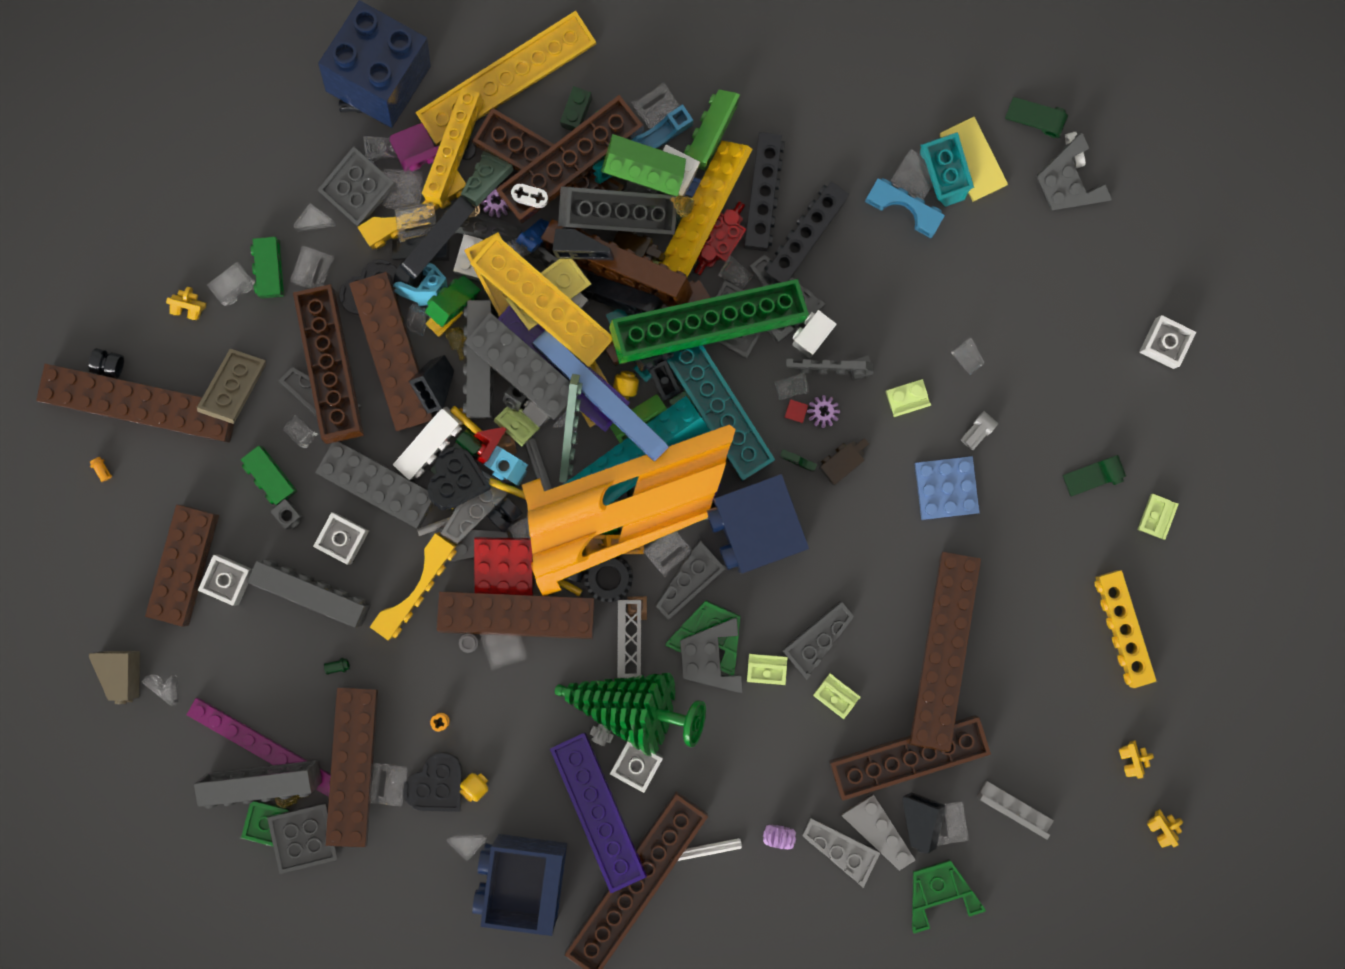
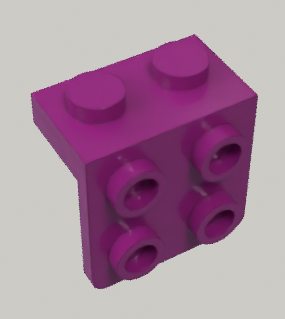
[389,123,439,172]

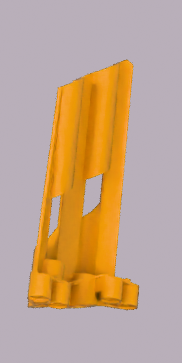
[522,425,735,596]

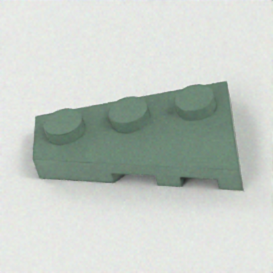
[461,151,514,207]

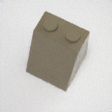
[89,651,140,704]

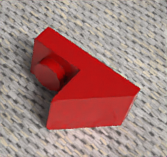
[474,427,506,464]

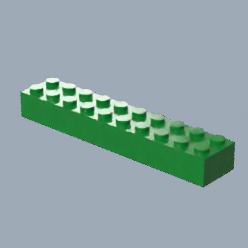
[609,279,809,364]

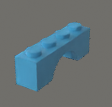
[632,104,693,149]
[865,178,945,238]

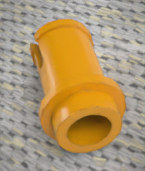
[90,457,112,482]

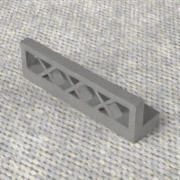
[617,599,641,678]
[976,781,1054,840]

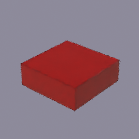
[784,399,808,423]

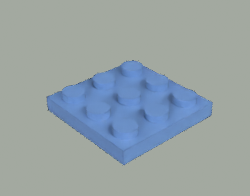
[915,456,979,520]

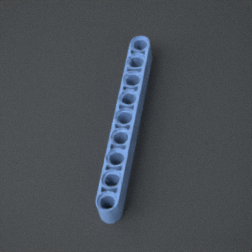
[532,330,669,461]

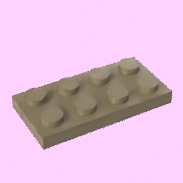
[197,349,266,424]

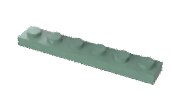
[559,374,583,483]

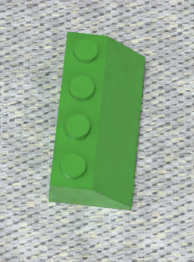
[684,90,740,172]
[601,134,686,196]

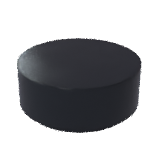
[462,141,476,160]

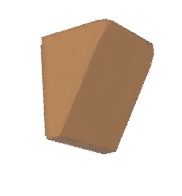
[497,432,517,454]
[627,596,647,620]

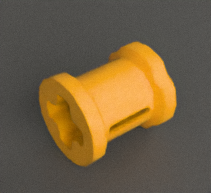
[430,712,450,732]

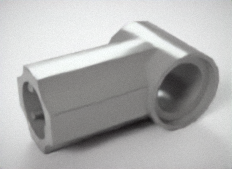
[960,411,999,450]

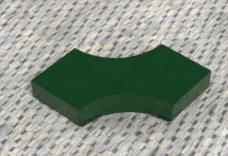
[779,449,817,472]

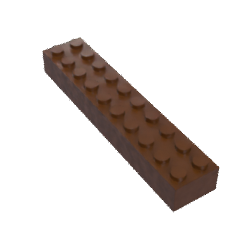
[36,364,234,443]
[909,552,981,752]
[564,791,708,969]

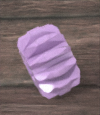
[481,187,509,218]
[807,395,840,428]
[763,825,796,850]

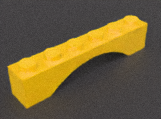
[358,170,466,249]
[370,532,458,641]

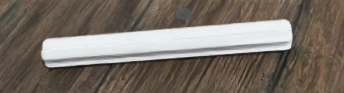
[678,838,742,861]

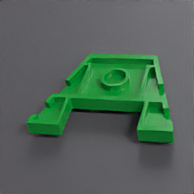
[665,600,741,675]
[912,860,986,934]

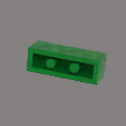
[250,237,284,298]
[425,275,481,327]
[240,446,298,505]

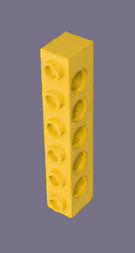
[422,87,483,206]
[1094,570,1157,688]

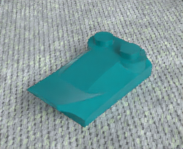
[920,132,974,207]

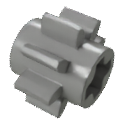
[590,724,614,746]

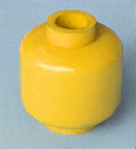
[613,371,639,400]
[460,773,488,802]

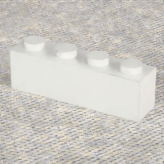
[393,407,463,480]

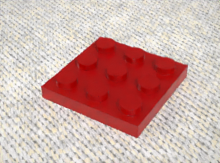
[474,537,533,596]

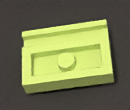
[885,379,931,417]
[494,407,540,446]
[1137,494,1179,540]
[747,654,788,685]
[813,673,860,719]

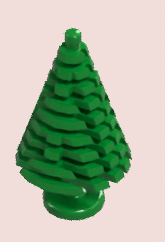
[555,673,706,757]

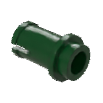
[324,657,350,675]

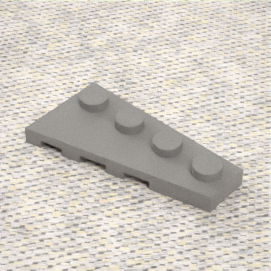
[440,470,509,545]
[841,794,915,871]
[802,817,880,888]

